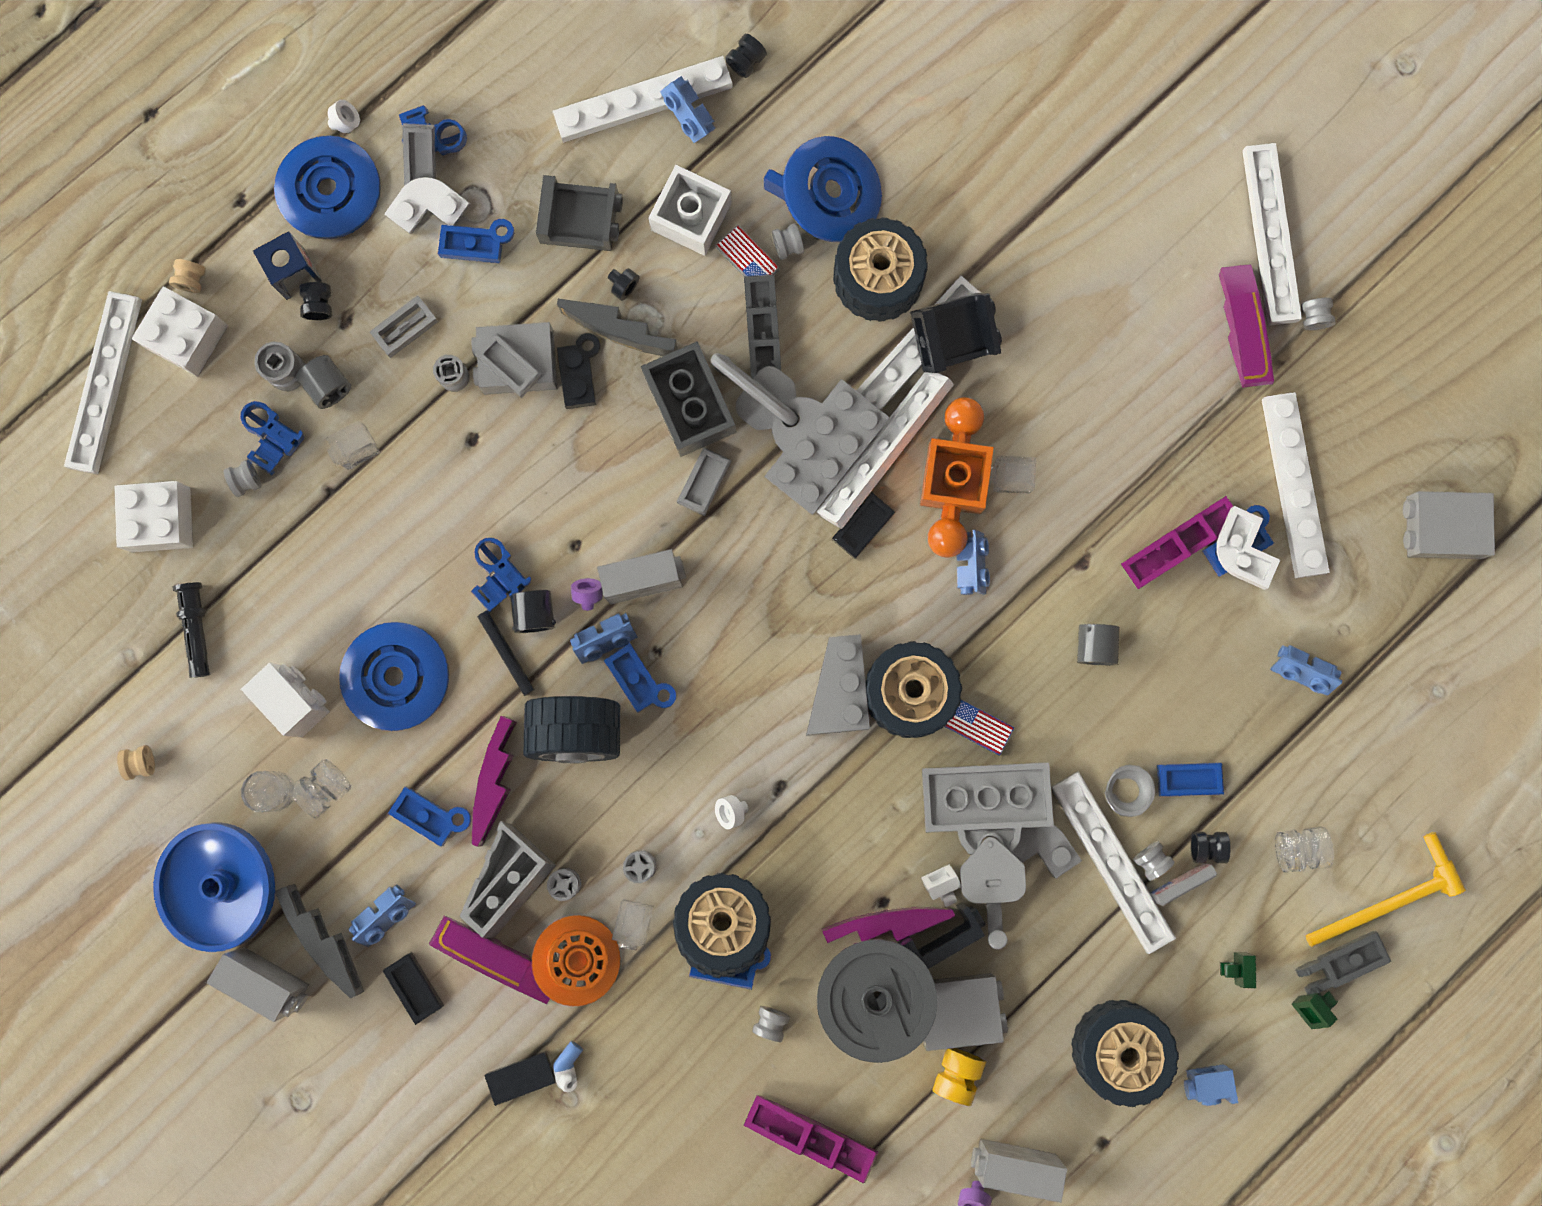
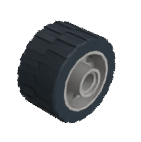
[523,696,621,764]

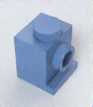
[1184,1064,1238,1106]

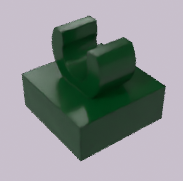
[1220,952,1257,988]
[1292,991,1338,1030]

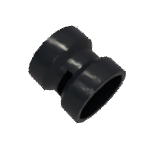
[725,33,767,78]
[299,282,332,321]
[1191,832,1231,864]

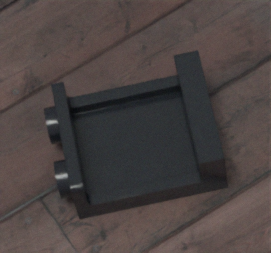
[910,293,1002,373]
[897,902,985,969]

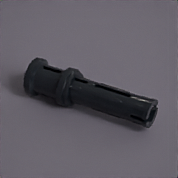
[172,582,210,678]

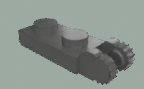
[1296,931,1391,995]

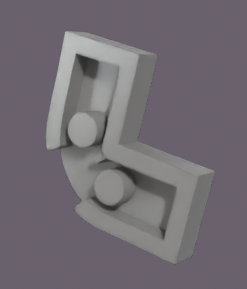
[1012,825,1082,878]

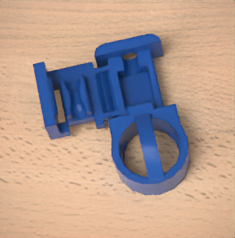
[399,105,467,156]
[240,401,305,476]
[471,538,531,613]

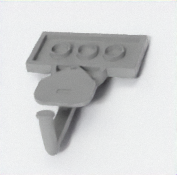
[711,353,890,515]
[922,763,1054,950]

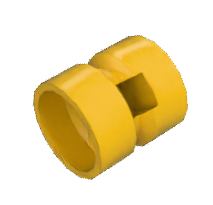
[932,1048,987,1106]

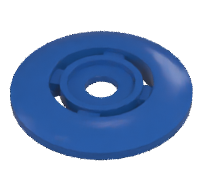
[274,136,381,239]
[783,136,882,242]
[339,622,449,731]

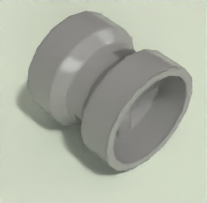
[433,355,469,392]

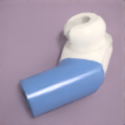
[553,1041,583,1092]

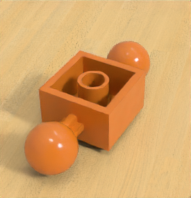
[920,397,994,558]

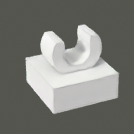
[921,864,961,907]

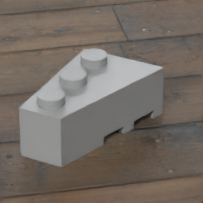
[806,634,870,736]
[460,821,556,938]

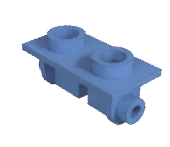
[660,76,715,143]
[957,530,990,595]
[570,613,638,664]
[1270,645,1343,696]
[349,884,416,947]

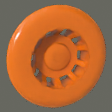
[532,915,620,1006]

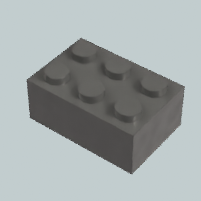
[641,341,736,457]

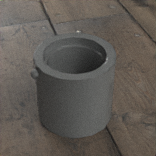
[296,355,352,409]
[1077,624,1120,666]

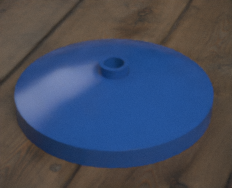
[153,822,275,952]

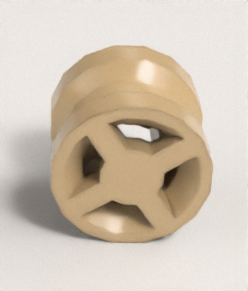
[169,259,206,293]
[117,745,155,781]

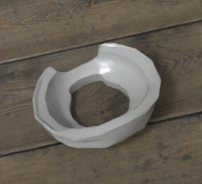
[1105,765,1155,817]

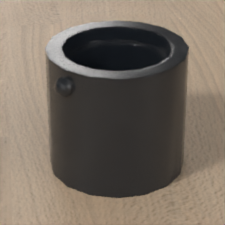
[510,590,556,634]

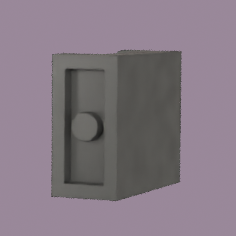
[536,175,623,251]

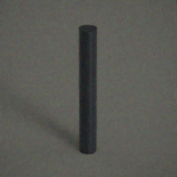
[477,610,535,696]

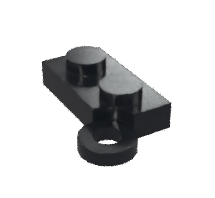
[557,333,600,409]

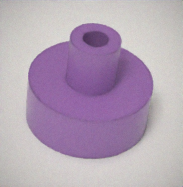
[571,578,603,611]
[958,1181,992,1206]

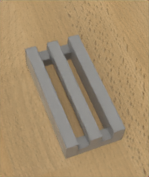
[370,295,438,358]

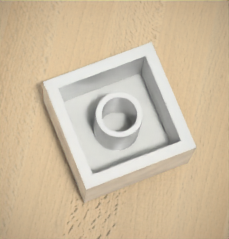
[648,165,732,256]
[132,286,228,377]
[114,481,193,553]
[241,663,330,737]

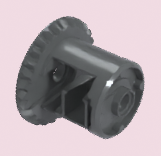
[817,939,937,1063]

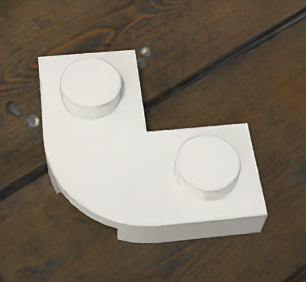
[384,177,471,233]
[1216,506,1280,590]

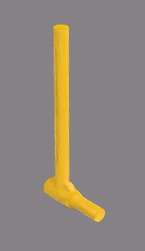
[1305,832,1466,947]

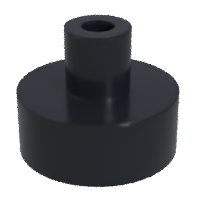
[607,268,640,301]

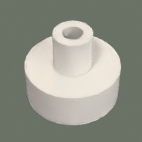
[328,100,360,133]
[715,795,748,829]

